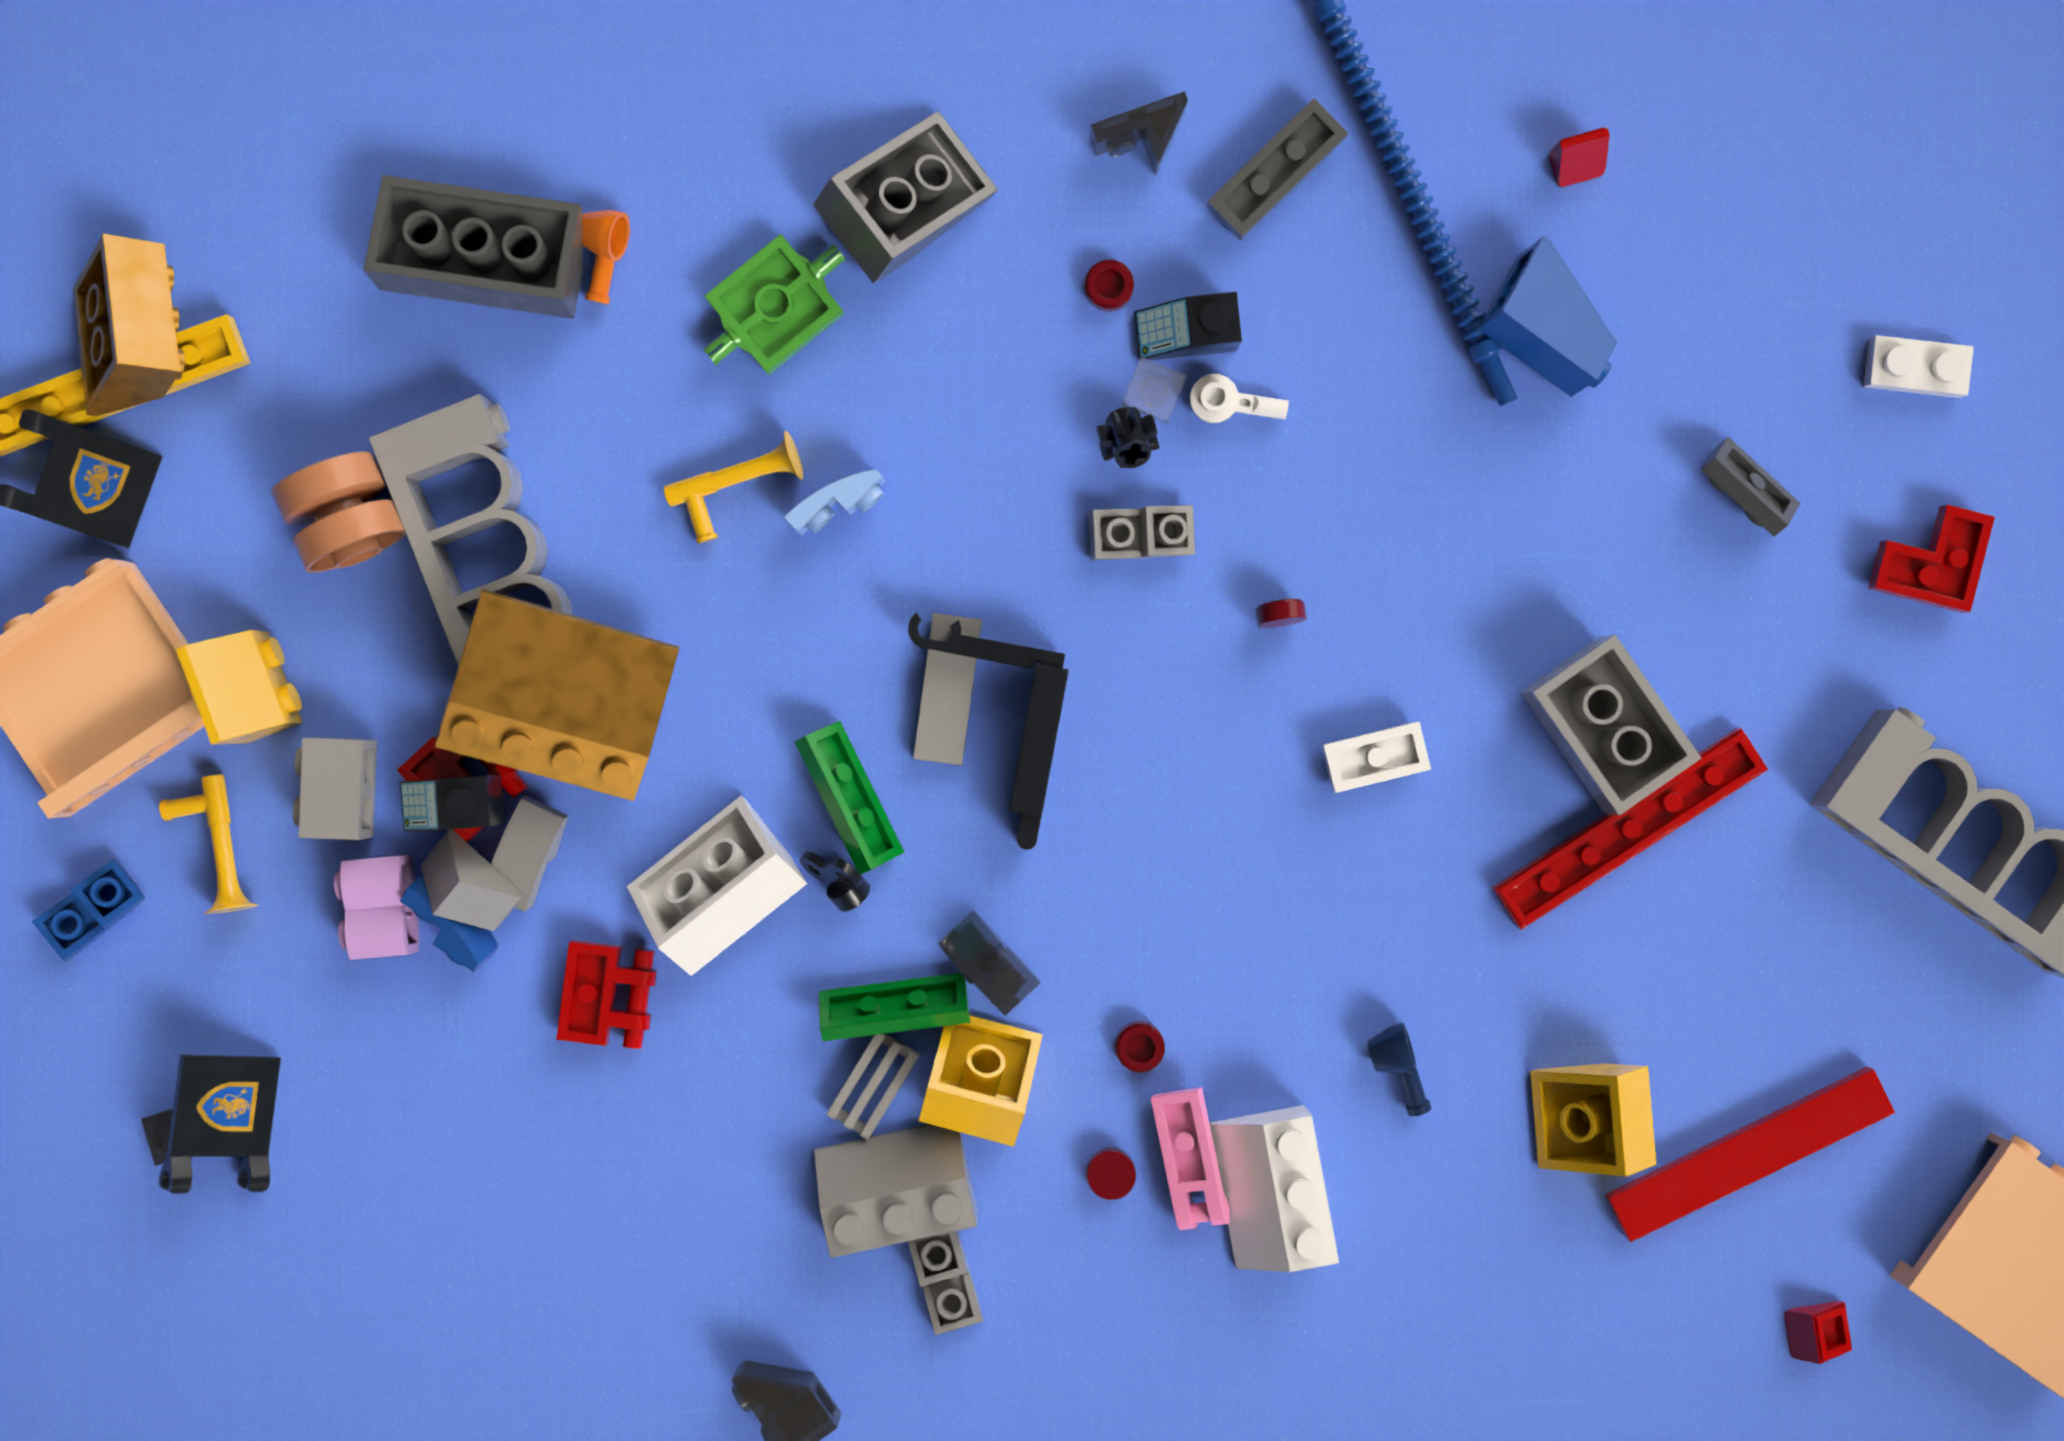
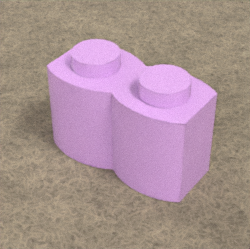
[334,854,420,960]

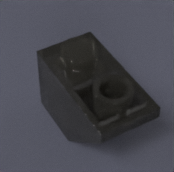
[731,1360,842,1441]

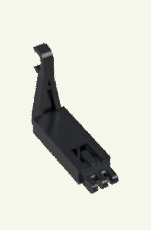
[908,612,1069,850]

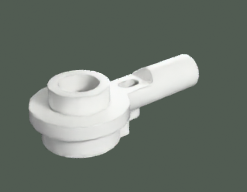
[1190,374,1289,423]

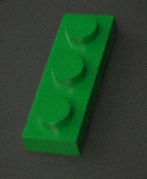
[794,721,905,875]
[819,972,970,1041]

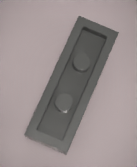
[1206,98,1348,241]

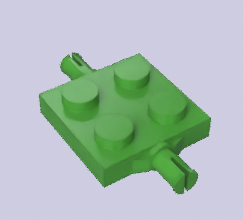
[703,234,846,375]

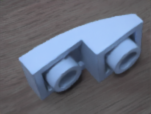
[784,469,886,536]

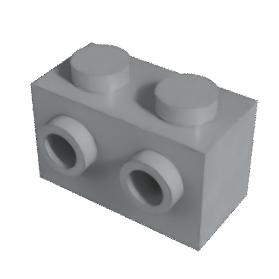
[293,737,377,840]

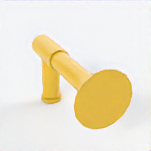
[664,431,804,544]
[159,775,259,914]

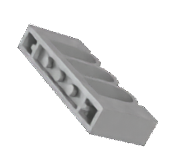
[369,394,573,666]
[1809,707,2064,978]

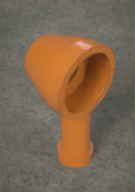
[582,210,630,305]

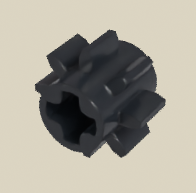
[1097,407,1160,468]

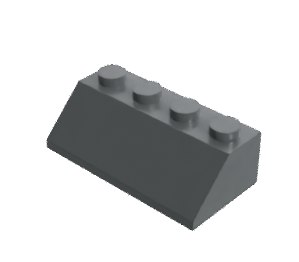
[364,175,583,319]

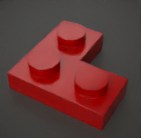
[1868,504,1995,613]

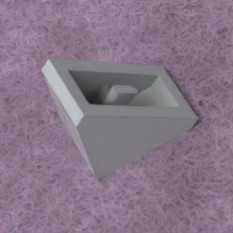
[421,829,525,931]

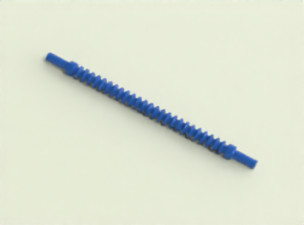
[1313,0,1518,406]

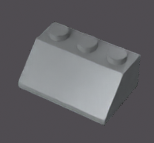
[814,1124,978,1258]

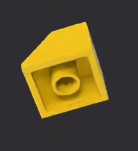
[176,630,302,745]
[918,1015,1043,1147]
[1530,1063,1656,1177]

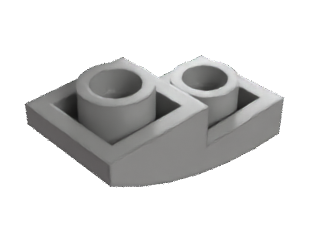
[1088,505,1195,561]
[491,795,568,912]
[908,1231,984,1335]

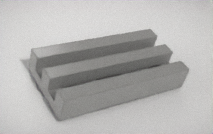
[826,1033,920,1140]

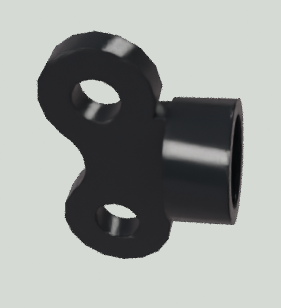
[800,851,870,912]

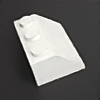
[627,796,807,976]
[1210,1105,1339,1272]

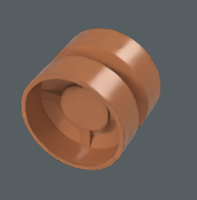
[271,452,406,573]

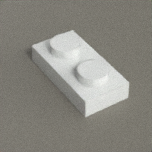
[1863,335,1974,398]
[1321,722,1431,793]

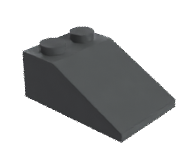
[813,111,998,284]

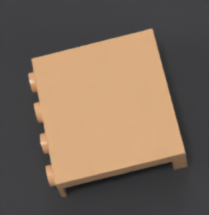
[0,558,204,819]
[1890,1133,2064,1398]

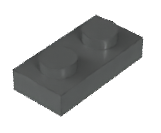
[1701,437,1800,537]

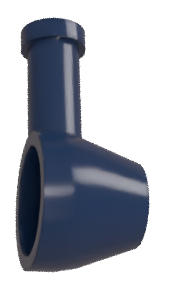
[1368,1023,1432,1116]

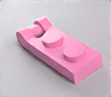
[1150,1087,1230,1230]

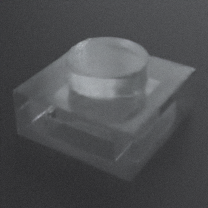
[1122,357,1187,424]

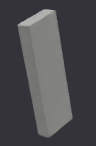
[913,613,982,766]

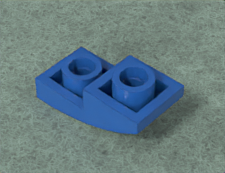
[32,858,146,961]
[400,875,498,972]

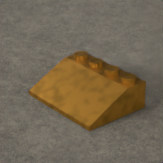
[435,589,679,801]

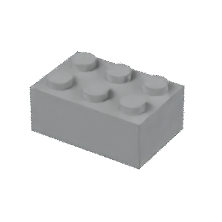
[1520,635,1701,816]

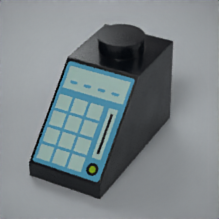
[1134,291,1242,362]
[400,774,505,831]

